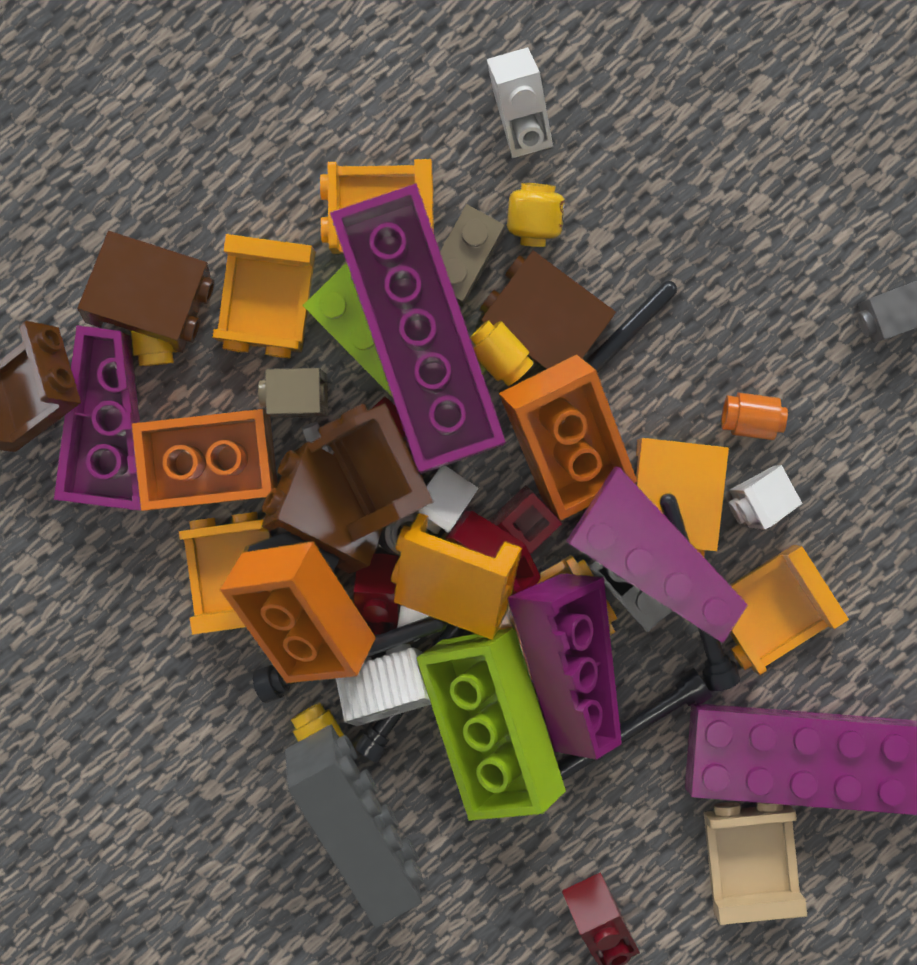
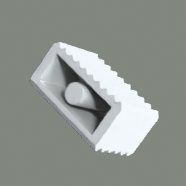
[336,644,431,726]

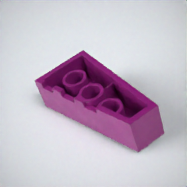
[54,325,141,511]
[566,467,748,643]
[508,573,622,760]

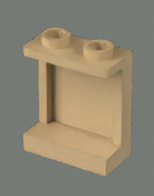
[704,802,807,925]

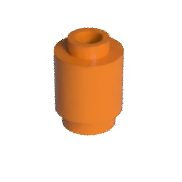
[721,392,788,440]

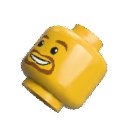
[507,183,565,247]

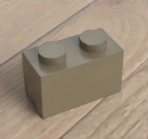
[440,204,505,307]
[258,368,328,418]

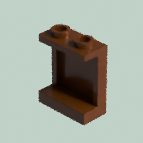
[77,231,215,353]
[479,250,617,370]
[0,321,81,452]
[308,404,434,541]
[261,441,383,574]

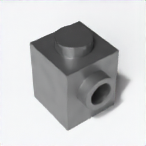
[857,281,917,344]

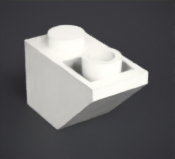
[487,47,553,158]
[728,465,802,530]
[417,466,479,534]

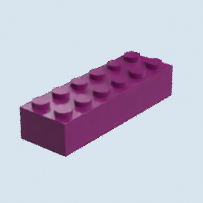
[330,183,506,474]
[685,703,917,815]

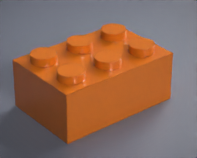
[499,355,638,521]
[132,409,278,511]
[220,542,376,683]

